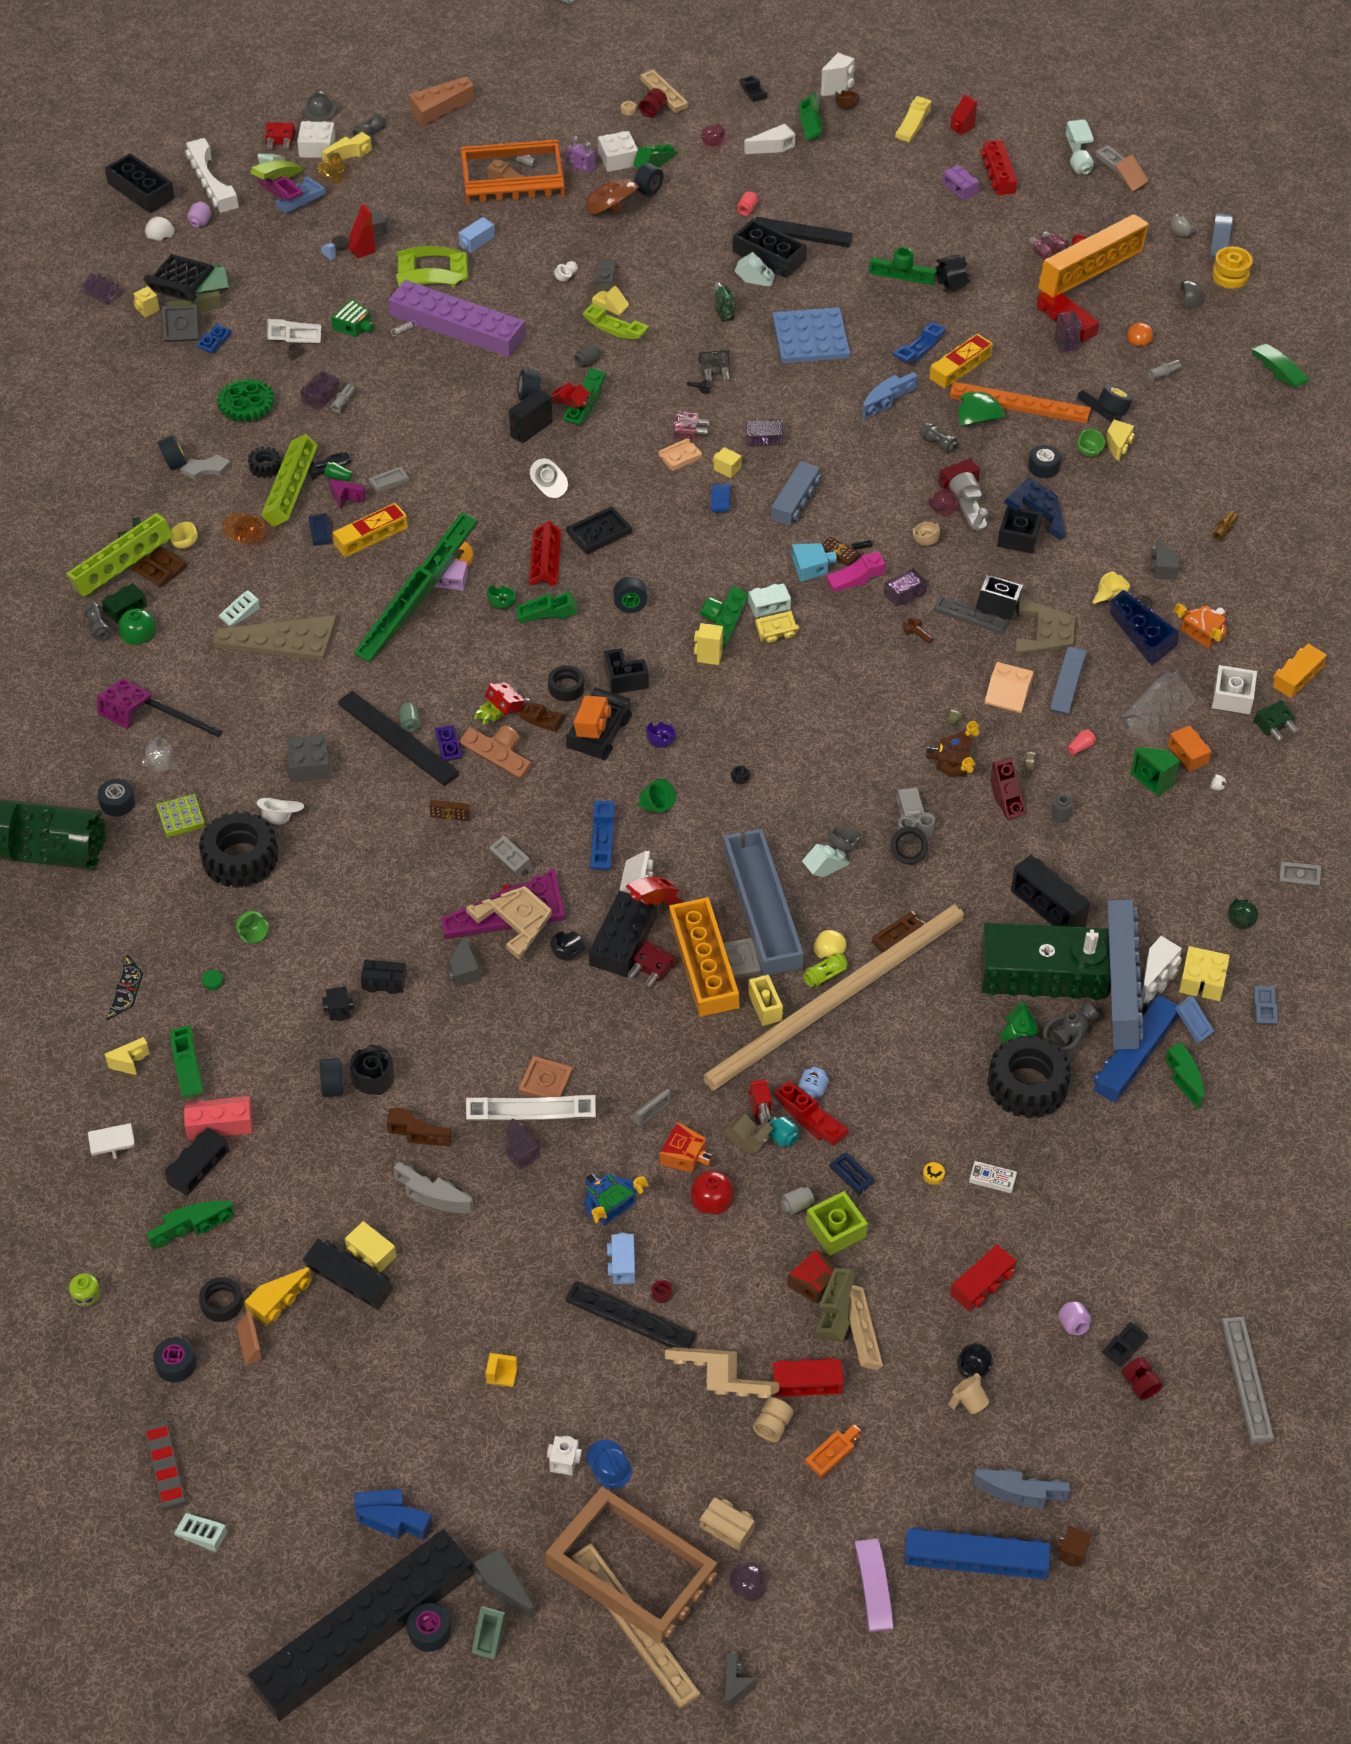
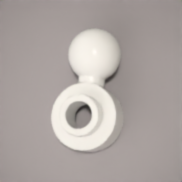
[554,261,578,282]

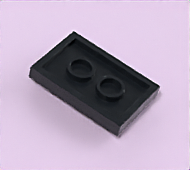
[566,506,632,554]

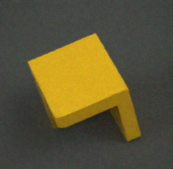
[486,1353,518,1387]

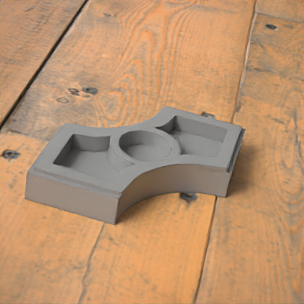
[180,454,231,480]

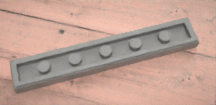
[1221,1317,1274,1444]

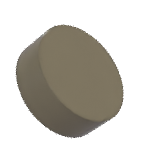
[1026,751,1036,771]

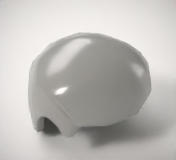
[1170,214,1195,238]

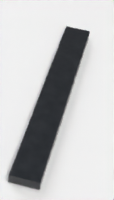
[338,691,459,787]

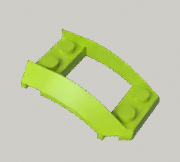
[396,246,469,287]

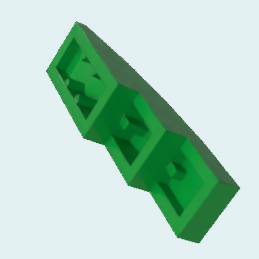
[1252,344,1309,388]

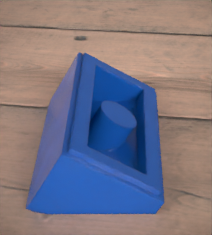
[354,1489,403,1509]

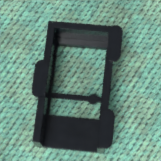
[566,687,632,760]

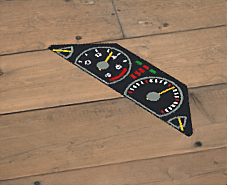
[106,955,143,1020]

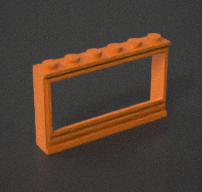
[461,140,564,204]

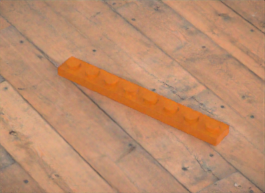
[949,382,1091,424]

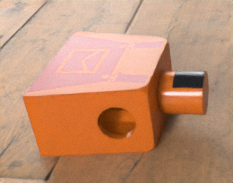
[660,1122,714,1172]

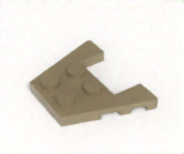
[1015,598,1075,656]

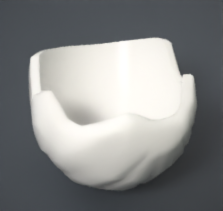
[145,217,175,241]

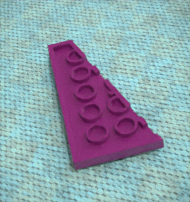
[441,868,565,939]

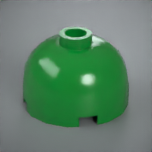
[118,608,157,645]

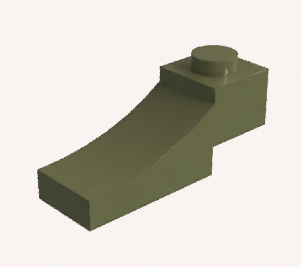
[168,291,221,314]
[816,1268,856,1342]

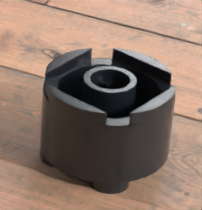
[935,254,971,292]
[350,1045,394,1095]

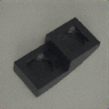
[739,75,767,102]
[1102,1321,1149,1367]

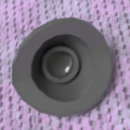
[302,89,337,122]

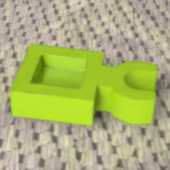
[474,701,504,725]

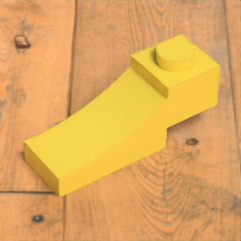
[895,96,931,142]
[322,132,372,167]

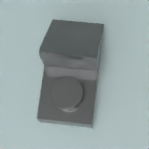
[725,1653,755,1710]

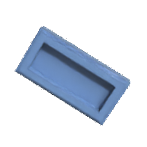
[1175,996,1214,1043]

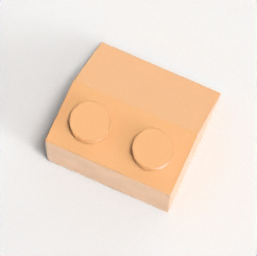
[985,662,1034,713]

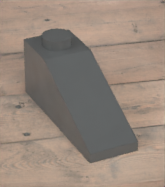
[473,1549,535,1618]

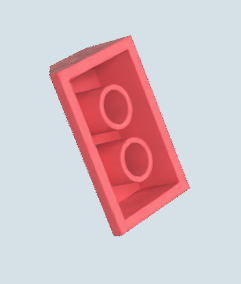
[184,1096,253,1140]

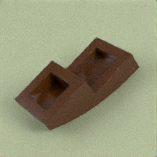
[519,702,565,732]

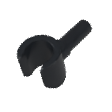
[687,380,711,394]

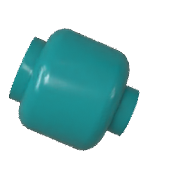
[768,1116,800,1148]

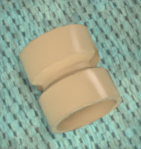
[753,1398,794,1442]

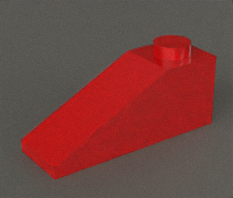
[348,204,376,259]

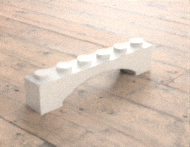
[185,138,239,213]
[466,1095,596,1121]

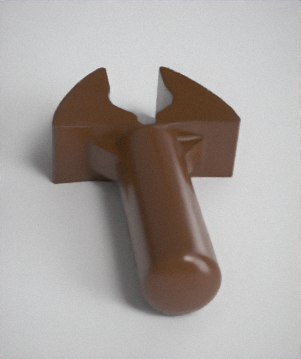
[903,617,933,644]

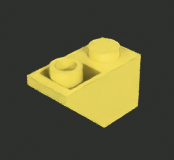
[1106,419,1135,460]

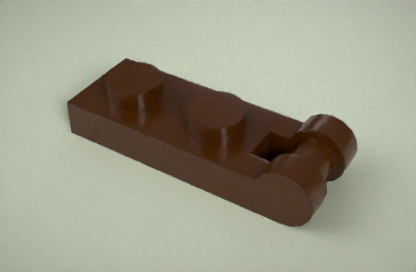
[871,911,926,953]

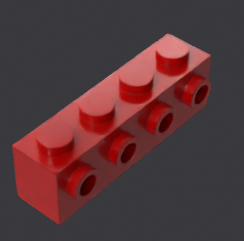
[980,140,1017,195]

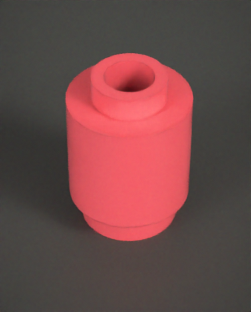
[737,192,758,216]

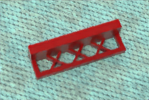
[529,521,562,586]

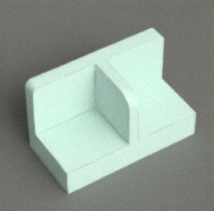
[1065,120,1094,153]

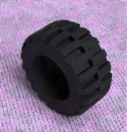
[199,811,278,888]
[988,1036,1071,1118]

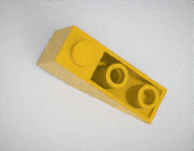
[244,1267,312,1326]

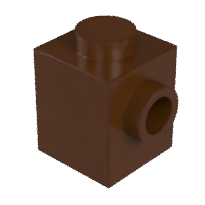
[1056,1525,1092,1567]

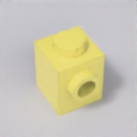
[133,286,160,317]
[713,447,742,478]

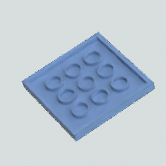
[772,307,850,363]

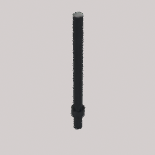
[144,698,222,737]

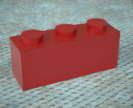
[950,1244,1017,1312]
[772,1358,843,1397]

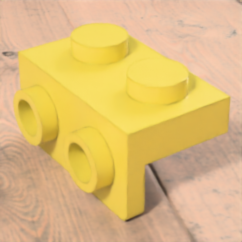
[755,611,799,643]

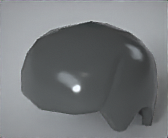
[829,826,862,852]

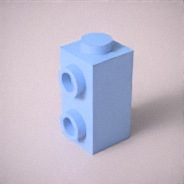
[459,217,495,252]
[607,1233,635,1284]

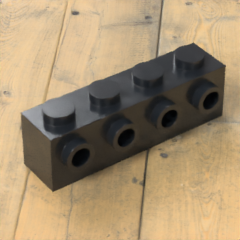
[302,1239,393,1310]

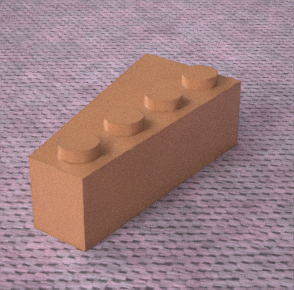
[409,77,474,128]

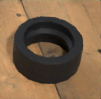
[548,665,585,702]
[890,826,929,865]
[199,1277,243,1322]

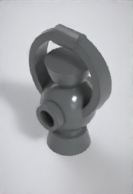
[1043,1001,1099,1053]

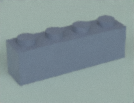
[771,461,821,526]

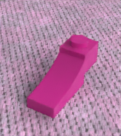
[826,551,886,592]

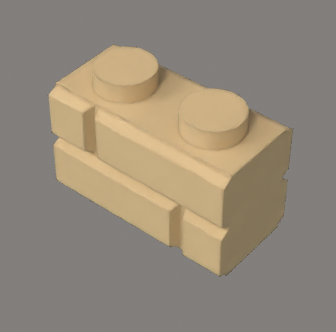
[700,1497,755,1551]

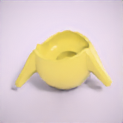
[1092,572,1130,604]

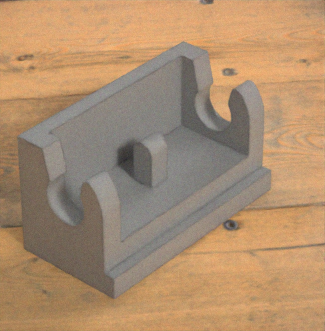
[489,835,534,878]

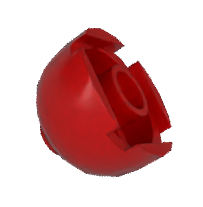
[691,1171,734,1215]

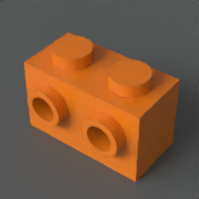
[574,696,611,738]
[1168,725,1212,772]

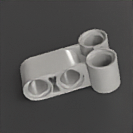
[896,787,935,841]

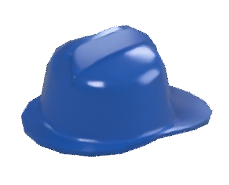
[587,1440,632,1489]

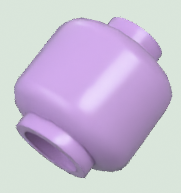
[187,202,211,228]
[1058,1302,1091,1335]

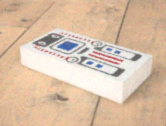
[969,1161,1017,1193]

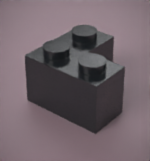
[604,648,649,693]

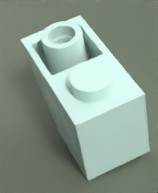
[735,252,775,286]
[802,844,850,877]

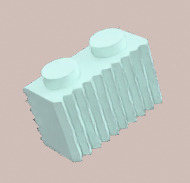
[748,583,791,618]

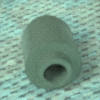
[399,703,420,732]

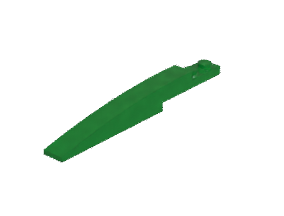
[354,512,478,663]

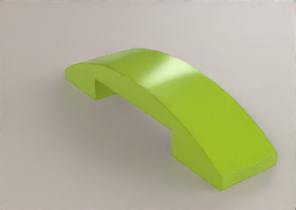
[583,304,649,339]

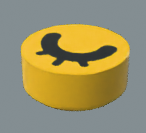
[923,1162,945,1185]

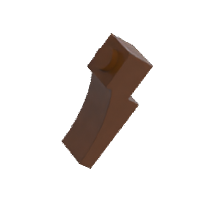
[387,1108,452,1147]

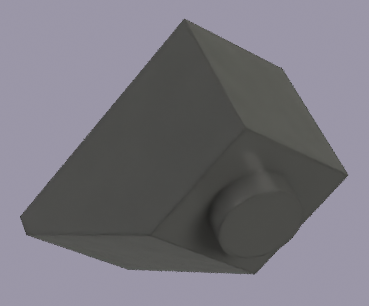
[447,938,480,988]

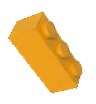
[1273,644,1327,699]

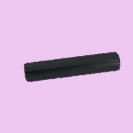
[1077,390,1120,423]

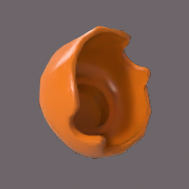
[1127,322,1153,347]

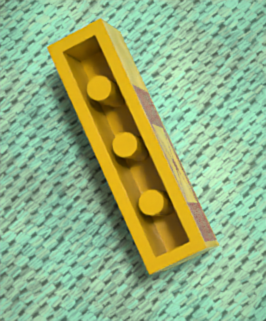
[929,334,993,389]
[332,503,408,557]

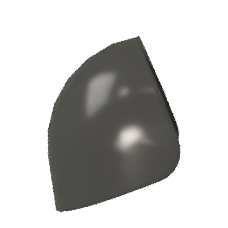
[1180,280,1204,309]

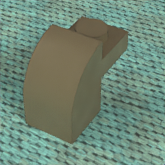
[723,1114,773,1153]

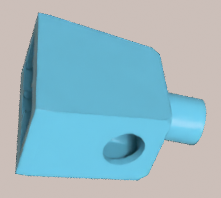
[791,543,837,582]

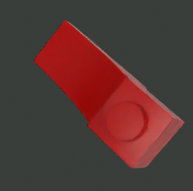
[550,382,591,409]

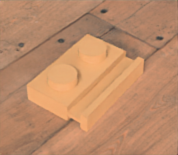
[658,438,702,471]

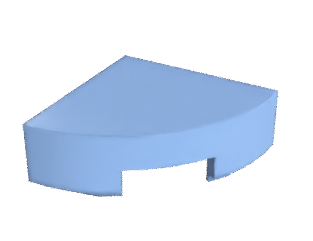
[321,243,336,260]

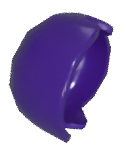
[646,721,676,747]

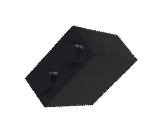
[509,389,553,444]

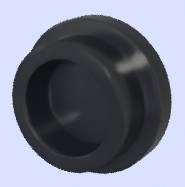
[731,766,750,784]

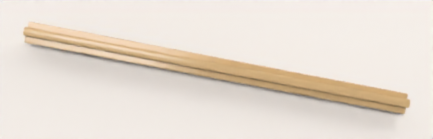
[703,904,964,1091]

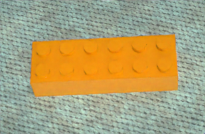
[669,897,740,1017]

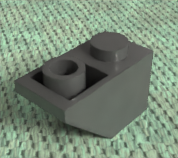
[1151,540,1179,580]

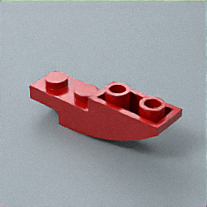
[626,876,683,906]
[774,1081,849,1146]

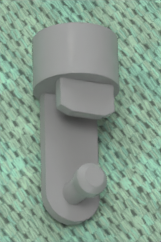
[949,472,988,531]

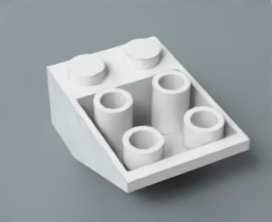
[1140,936,1182,1011]

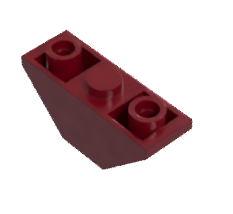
[990,757,1026,820]

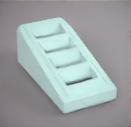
[219,590,260,627]
[174,1513,228,1552]

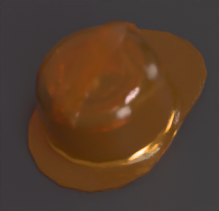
[223,512,265,544]

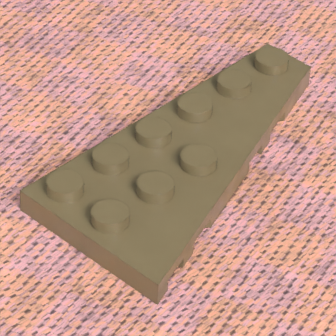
[213,615,337,661]

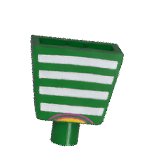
[331,299,375,337]

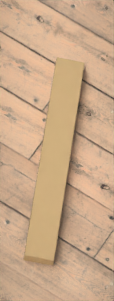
[571,1544,700,1709]

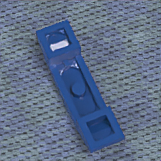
[893,322,946,363]
[590,800,614,870]

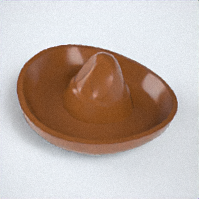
[586,179,639,215]

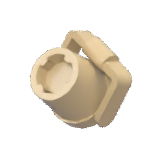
[948,1373,989,1414]

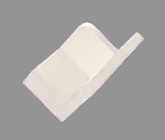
[88,1123,135,1159]

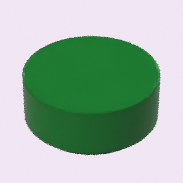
[202,970,223,991]

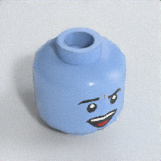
[798,1067,829,1098]

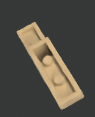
[665,1347,779,1398]

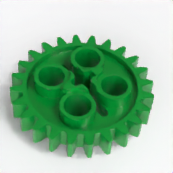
[217,378,275,423]

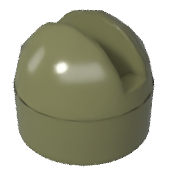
[948,709,962,725]

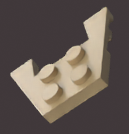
[466,886,552,960]

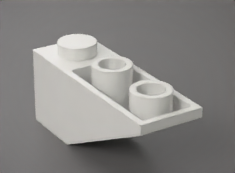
[744,124,795,154]

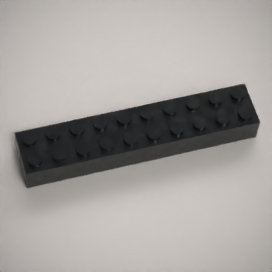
[247,1529,474,1722]

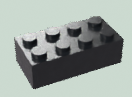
[105,153,175,213]
[732,219,807,278]
[1011,854,1090,927]
[589,891,657,978]

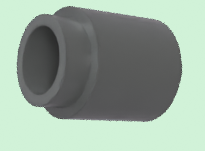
[574,344,600,367]
[1051,794,1073,823]

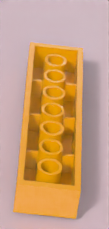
[1038,214,1149,297]

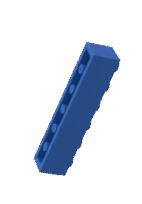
[1093,995,1179,1103]
[904,1528,1050,1580]

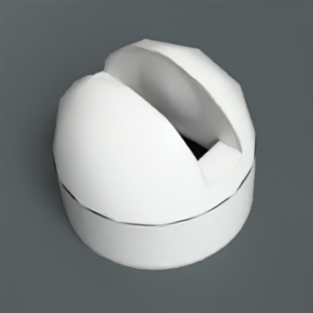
[1210,774,1226,791]

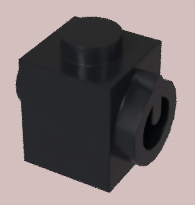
[322,986,354,1021]

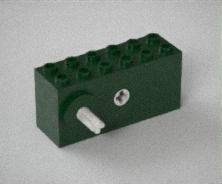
[981,923,1110,1000]

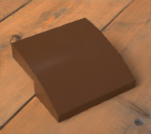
[133,546,187,587]

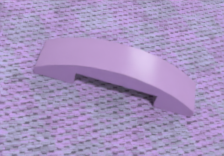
[854,1539,893,1632]

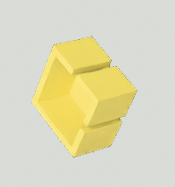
[1179,946,1230,1001]

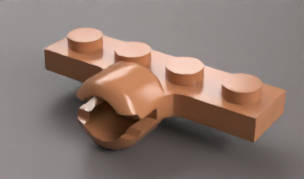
[459,725,532,780]

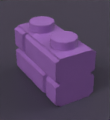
[942,165,979,201]

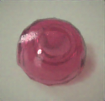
[701,124,725,147]
[928,489,958,515]

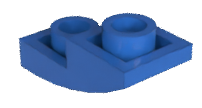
[196,324,232,353]
[711,483,731,513]

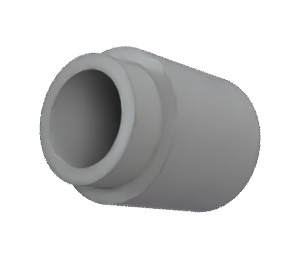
[780,1187,814,1215]

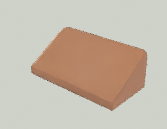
[1115,155,1149,192]
[237,1311,262,1364]

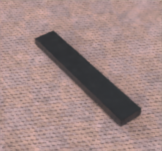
[755,216,853,248]
[565,1281,696,1348]

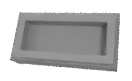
[369,467,409,493]

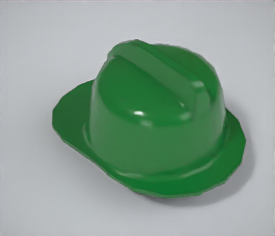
[637,779,676,813]

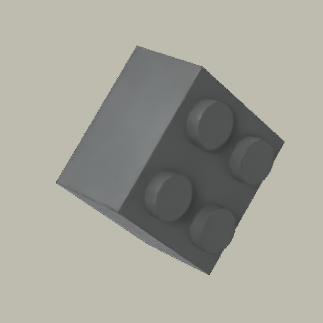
[287,734,330,782]

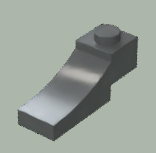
[595,260,615,292]

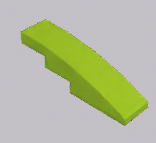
[251,160,304,180]

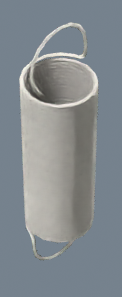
[391,321,416,336]

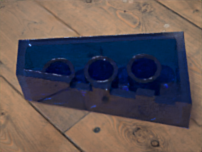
[1110,589,1179,666]

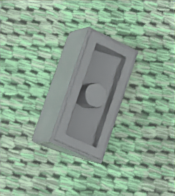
[1279,861,1321,886]
[629,1089,670,1126]

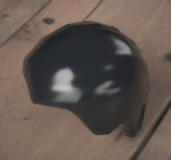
[550,931,586,961]

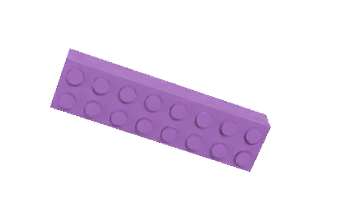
[388,280,525,357]

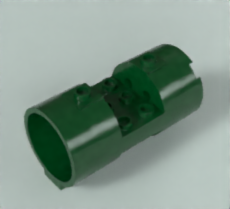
[0,799,107,870]

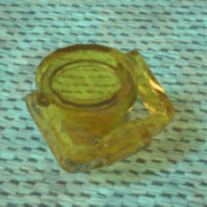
[317,153,345,183]

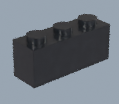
[165,1127,229,1196]

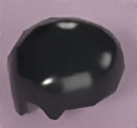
[957,1343,993,1379]

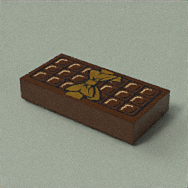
[822,536,860,566]
[429,800,471,821]

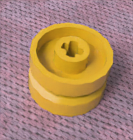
[1212,246,1253,289]

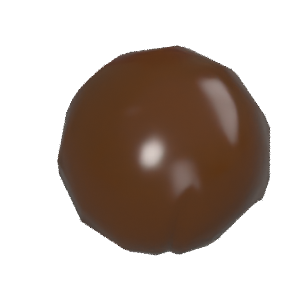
[835,90,860,110]

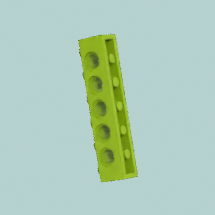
[261,434,318,527]
[66,513,174,597]

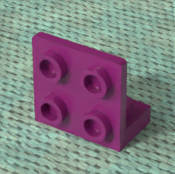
[97,679,152,729]

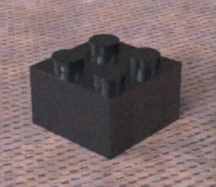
[997,506,1043,554]
[975,574,1023,620]

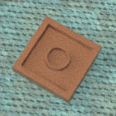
[518,1056,573,1098]

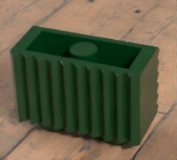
[101,583,147,624]

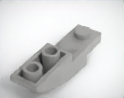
[393,1162,474,1213]

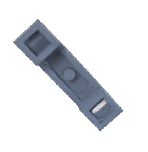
[1210,213,1232,258]

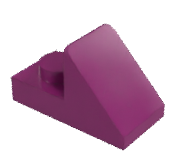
[329,479,366,509]

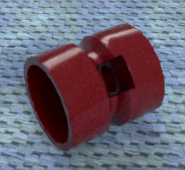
[639,88,667,118]
[1121,1357,1164,1401]

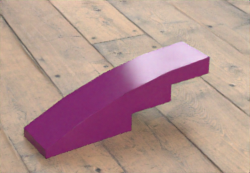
[258,176,303,201]

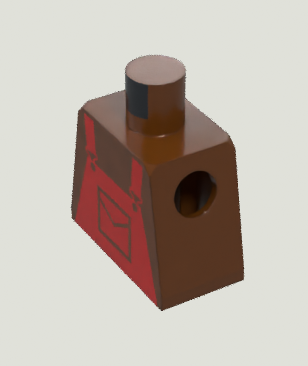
[787,1249,834,1303]

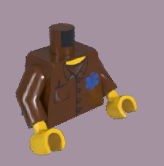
[926,721,979,777]

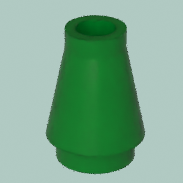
[324,462,352,481]

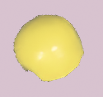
[170,522,198,549]
[813,930,847,959]

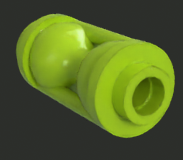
[803,953,848,987]

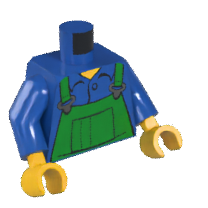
[584,1173,649,1226]

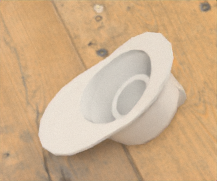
[530,458,568,498]
[257,798,304,825]

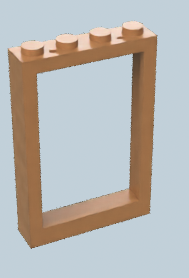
[545,1487,718,1644]

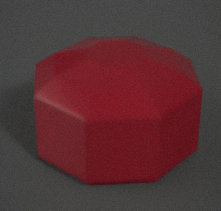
[651,1280,673,1303]

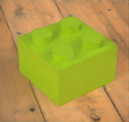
[806,1191,868,1256]

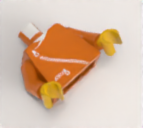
[1172,603,1227,649]

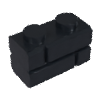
[361,960,407,994]

